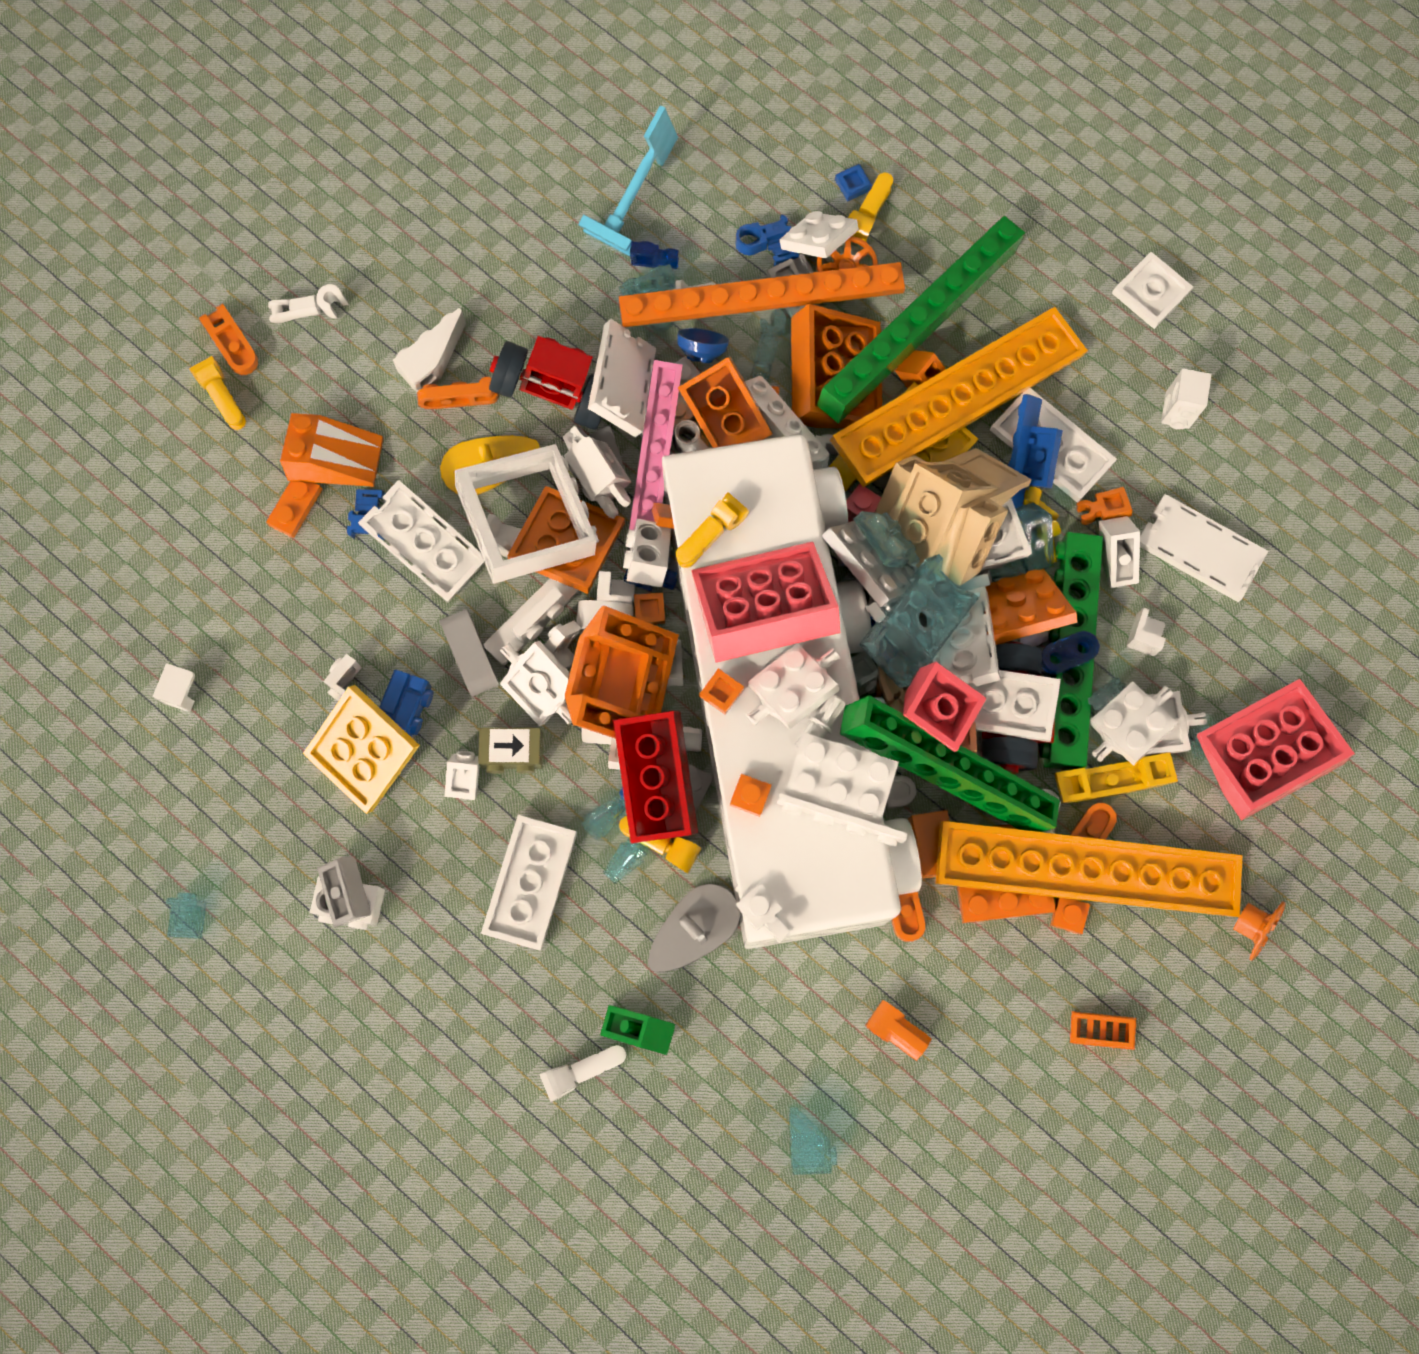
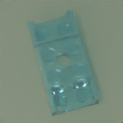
[859,554,979,688]

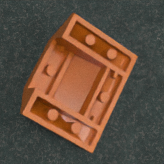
[564,606,679,739]

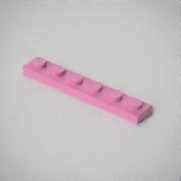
[629,360,683,530]

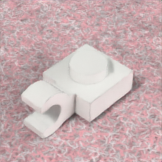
[736,883,790,943]

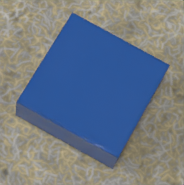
[835,164,873,202]

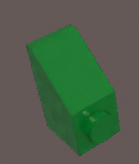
[600,1005,676,1055]

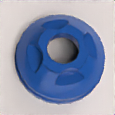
[677,328,729,363]

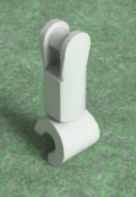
[268,284,349,324]
[539,1045,626,1102]

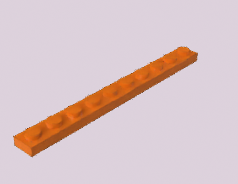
[619,262,905,327]

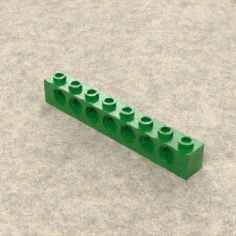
[1040,532,1103,770]
[839,695,1060,832]

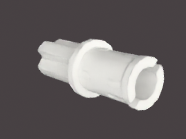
[795,694,846,748]

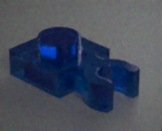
[630,241,679,269]

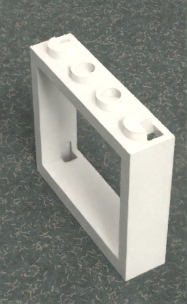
[455,444,599,584]

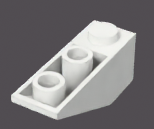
[393,308,466,392]

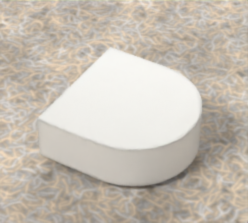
[887,775,916,809]

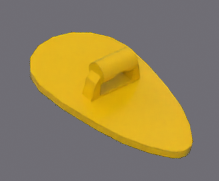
[440,435,540,495]

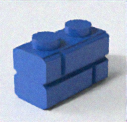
[379,669,434,737]

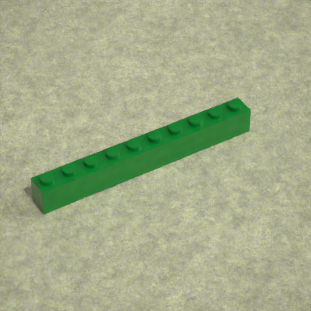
[817,215,1026,424]

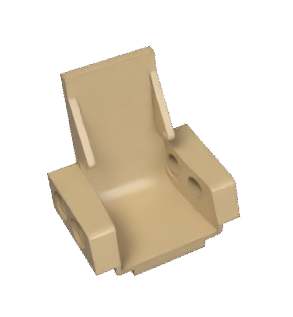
[872,448,1032,586]

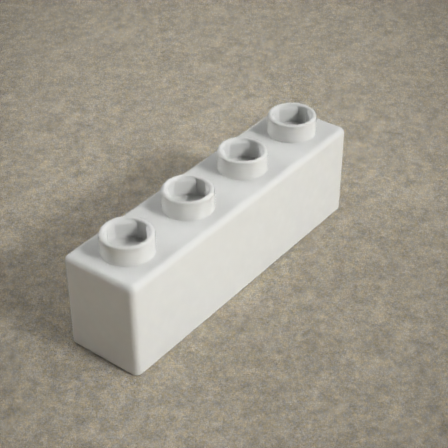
[662,434,922,949]

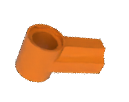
[865,1000,932,1061]

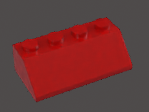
[613,711,698,844]

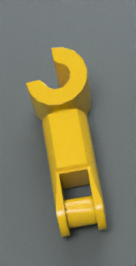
[848,172,894,242]
[189,356,246,430]
[676,492,749,568]
[619,816,701,874]

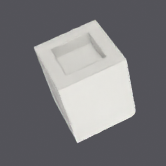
[487,514,521,557]
[597,571,635,606]
[1126,607,1166,656]
[152,663,195,712]

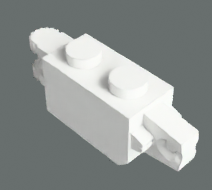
[563,426,631,519]

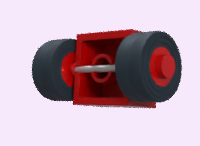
[489,336,602,430]
[982,642,1055,774]

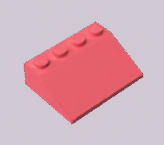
[691,542,840,663]
[1197,679,1355,821]

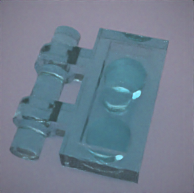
[853,511,920,568]

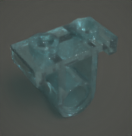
[619,264,675,331]

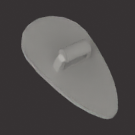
[648,884,740,972]

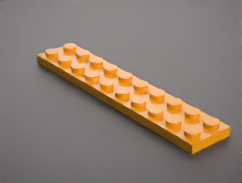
[830,306,1088,488]
[935,821,1242,917]

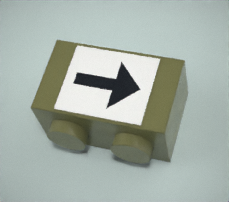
[478,728,543,774]

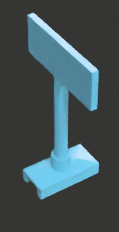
[578,105,678,257]

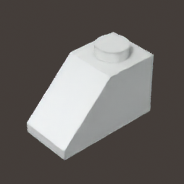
[1099,516,1140,588]

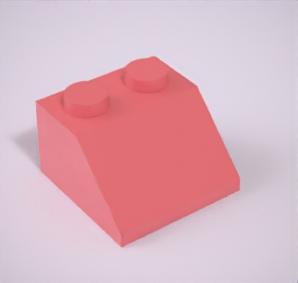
[903,662,987,752]

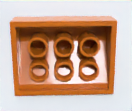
[791,304,882,429]

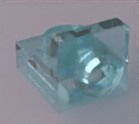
[166,893,207,939]

